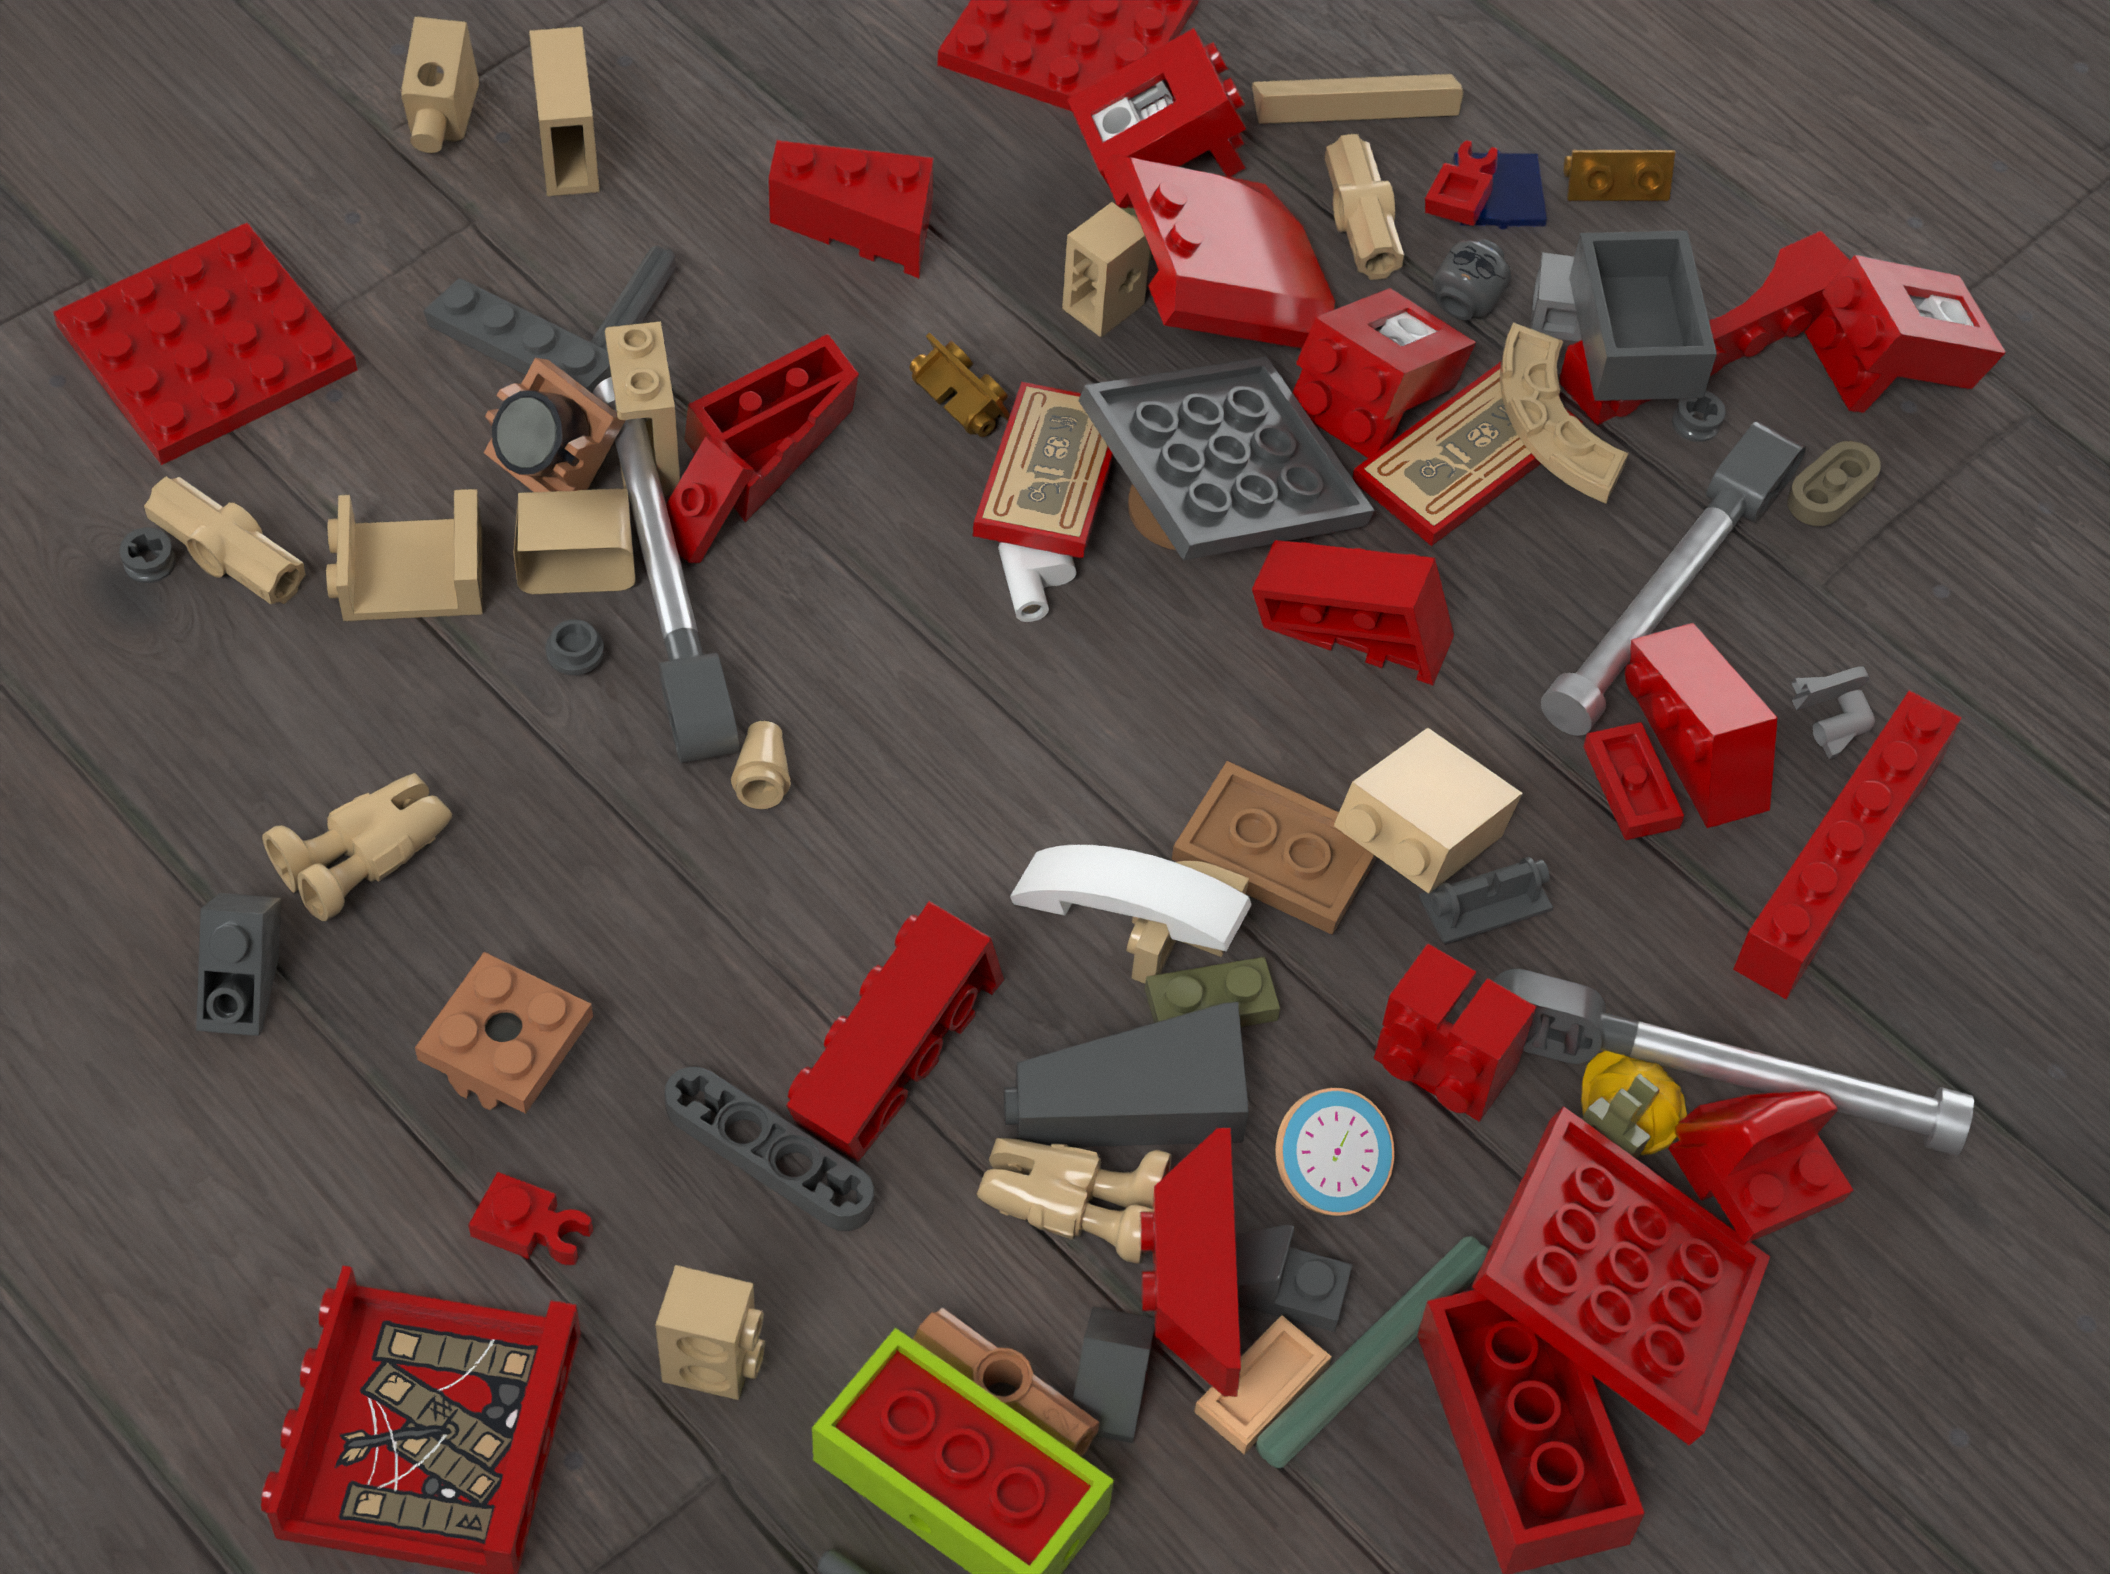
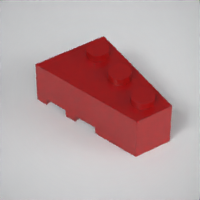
[1252,540,1454,686]

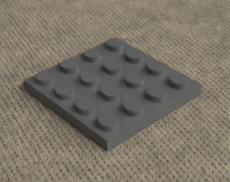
[1079,357,1375,561]

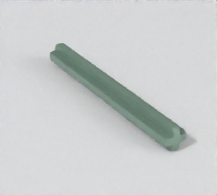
[1256,1236,1489,1468]

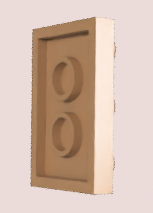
[1172,761,1378,935]

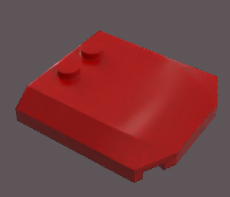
[1103,154,1335,348]

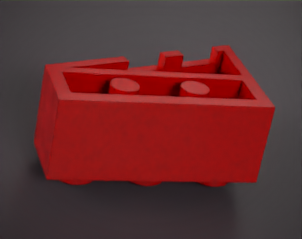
[768,140,934,279]
[684,334,859,523]
[1625,623,1778,829]

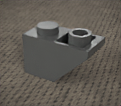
[196,893,281,1036]

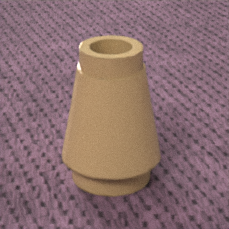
[731,721,791,809]

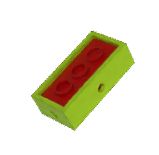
[812,1328,1114,1574]

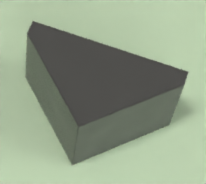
[1072,1307,1155,1443]

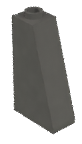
[1004,1002,1249,1147]

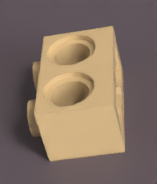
[656,1265,765,1400]

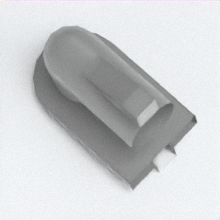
[1792,666,1875,759]

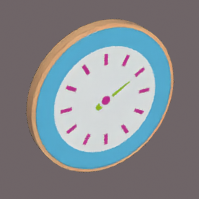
[1276,1088,1394,1216]

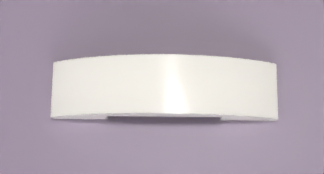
[1010,845,1252,951]

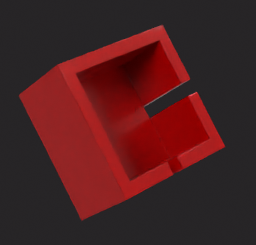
[1374,944,1537,1122]

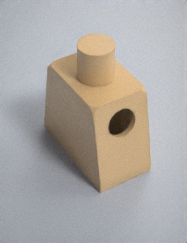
[402,17,479,153]

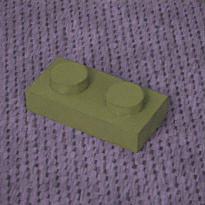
[1145,957,1280,1027]

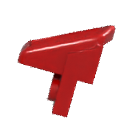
[1668,1091,1854,1245]

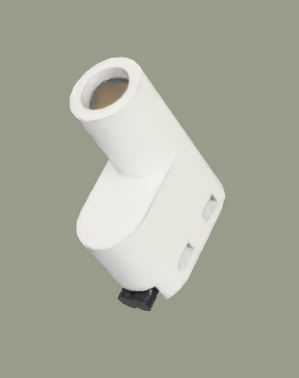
[998,542,1077,622]

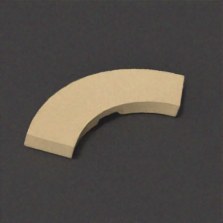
[1500,322,1628,503]

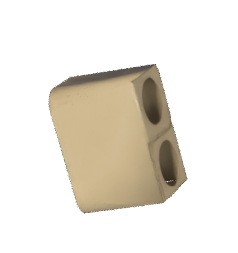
[513,489,635,594]

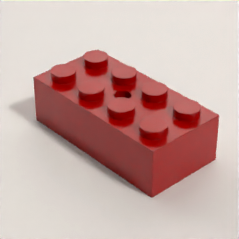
[1417,1290,1645,1574]

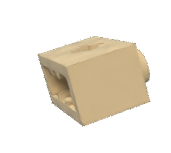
[1062,202,1150,337]

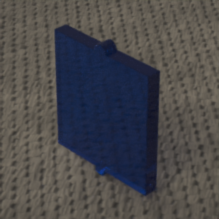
[1453,150,1547,230]

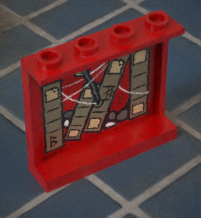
[261,1265,581,1574]

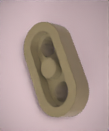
[1787,441,1881,526]

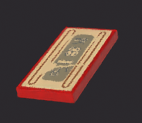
[1352,362,1583,546]
[973,382,1114,558]

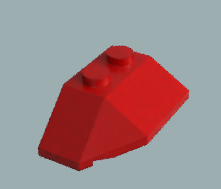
[1140,1128,1241,1397]

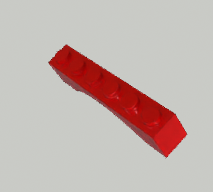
[1559,231,1850,425]
[1733,690,1961,1000]

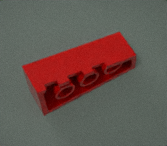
[786,901,1004,1162]

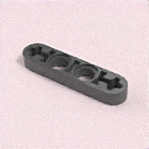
[664,1067,874,1231]

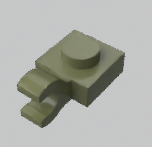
[1582,1074,1660,1160]

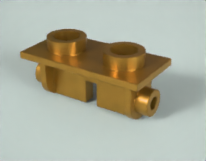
[1564,150,1676,201]
[909,333,1010,437]

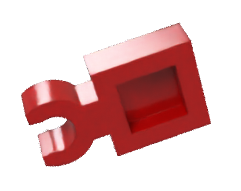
[1425,140,1498,226]
[468,1172,593,1265]

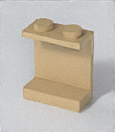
[326,489,483,621]

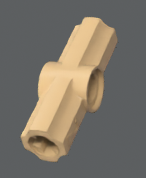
[1325,134,1404,280]
[144,476,306,604]

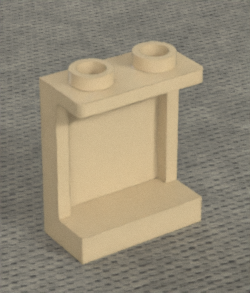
[605,321,680,500]

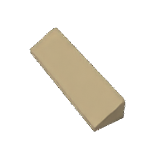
[1252,74,1463,124]

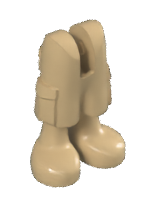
[262,773,452,921]
[977,1138,1172,1264]

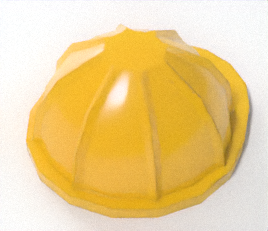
[1581,1051,1687,1155]

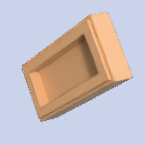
[1194,1315,1332,1454]

